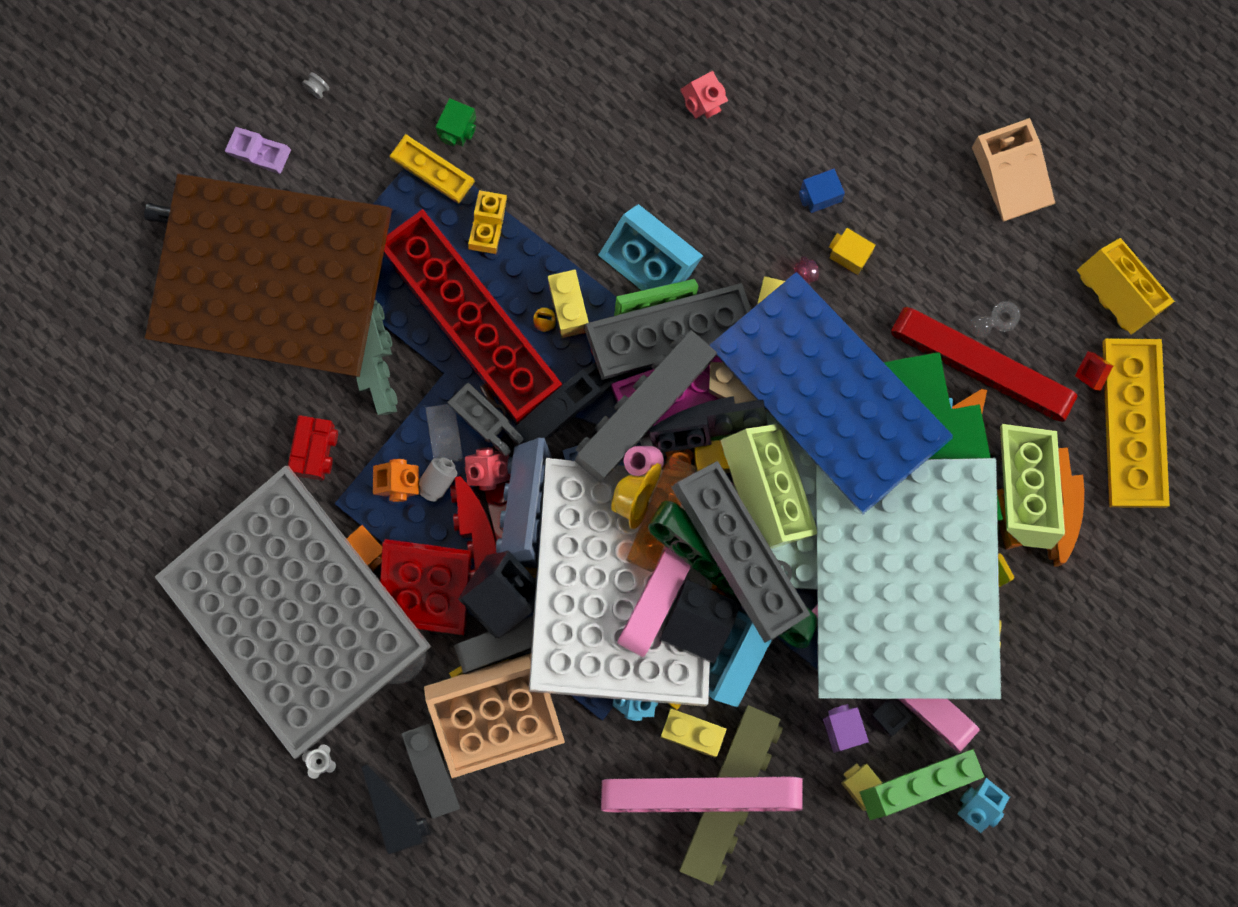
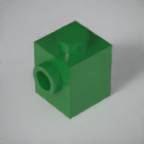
[436,98,476,147]

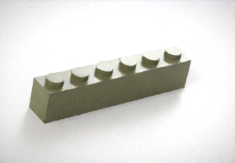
[679,705,783,886]

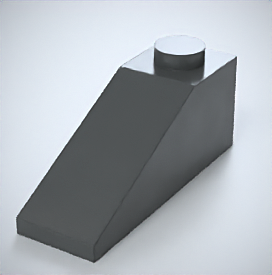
[401,723,461,819]

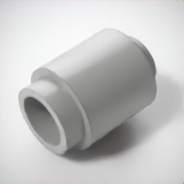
[419,457,457,501]

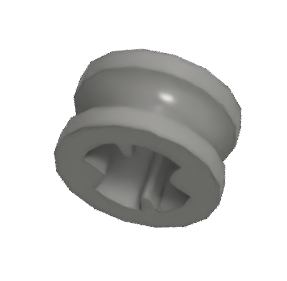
[302,72,330,99]

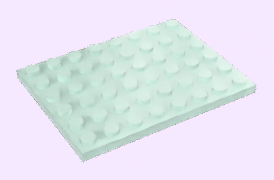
[816,458,1001,699]

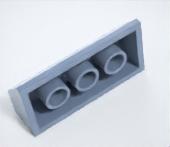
[496,438,552,568]

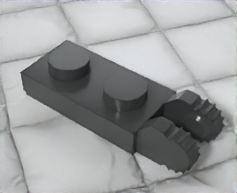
[447,383,524,456]

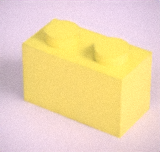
[548,270,589,338]
[660,709,727,758]

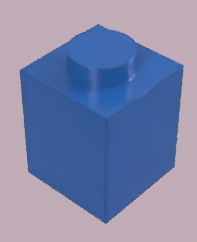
[799,169,845,213]

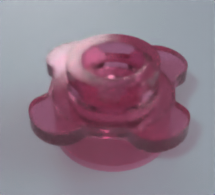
[794,256,819,284]

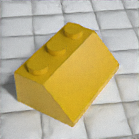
[1077,238,1175,335]

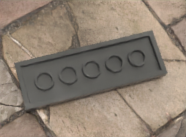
[584,283,751,380]
[671,461,810,643]

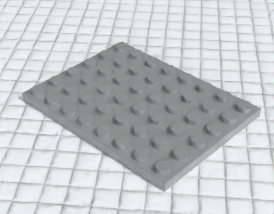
[155,466,431,759]

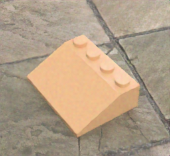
[424,653,565,778]

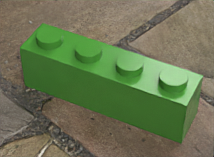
[859,749,984,820]

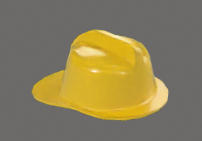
[611,463,661,530]

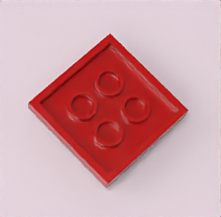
[381,539,471,635]

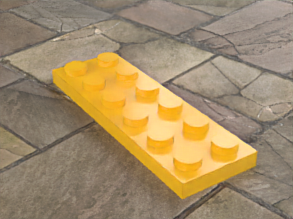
[1103,339,1170,508]

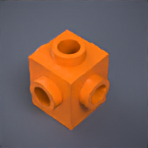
[373,459,419,502]

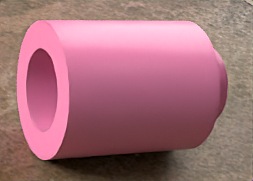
[624,446,664,476]

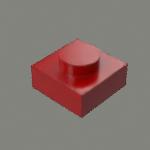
[1075,352,1114,391]

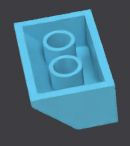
[598,204,703,291]
[708,608,771,707]

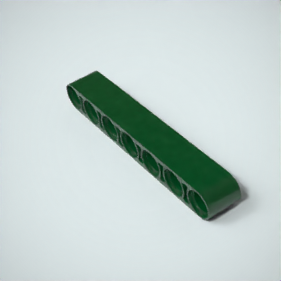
[648,501,818,648]

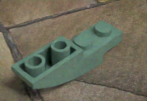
[356,300,398,415]

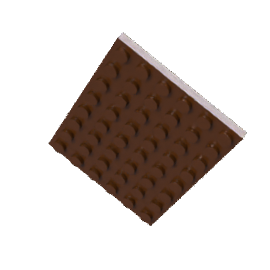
[145,174,392,377]

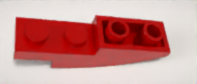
[450,476,496,579]

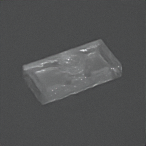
[426,404,463,462]

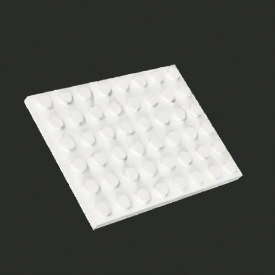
[529,458,713,706]

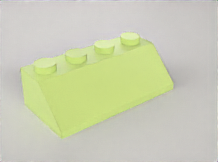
[721,424,817,549]
[1000,424,1065,549]

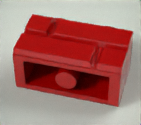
[288,415,338,481]

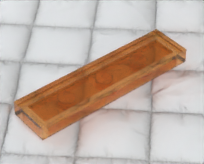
[625,455,696,572]

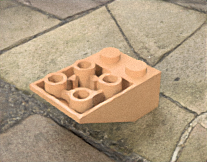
[972,118,1055,222]

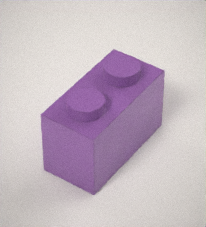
[823,704,869,753]

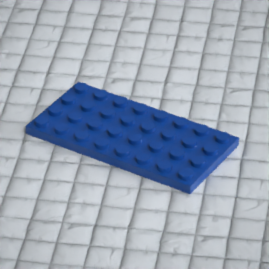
[709,272,953,515]

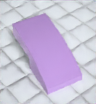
[225,127,291,174]

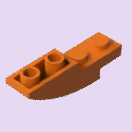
[1047,448,1084,567]

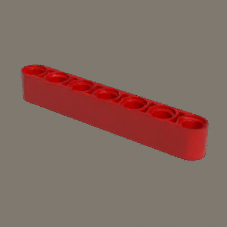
[890,307,1078,422]

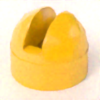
[533,308,556,332]

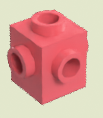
[680,71,728,119]
[465,447,511,490]

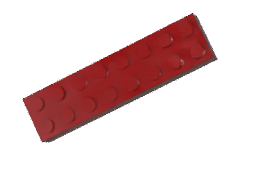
[383,209,562,425]

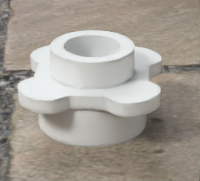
[302,745,336,779]

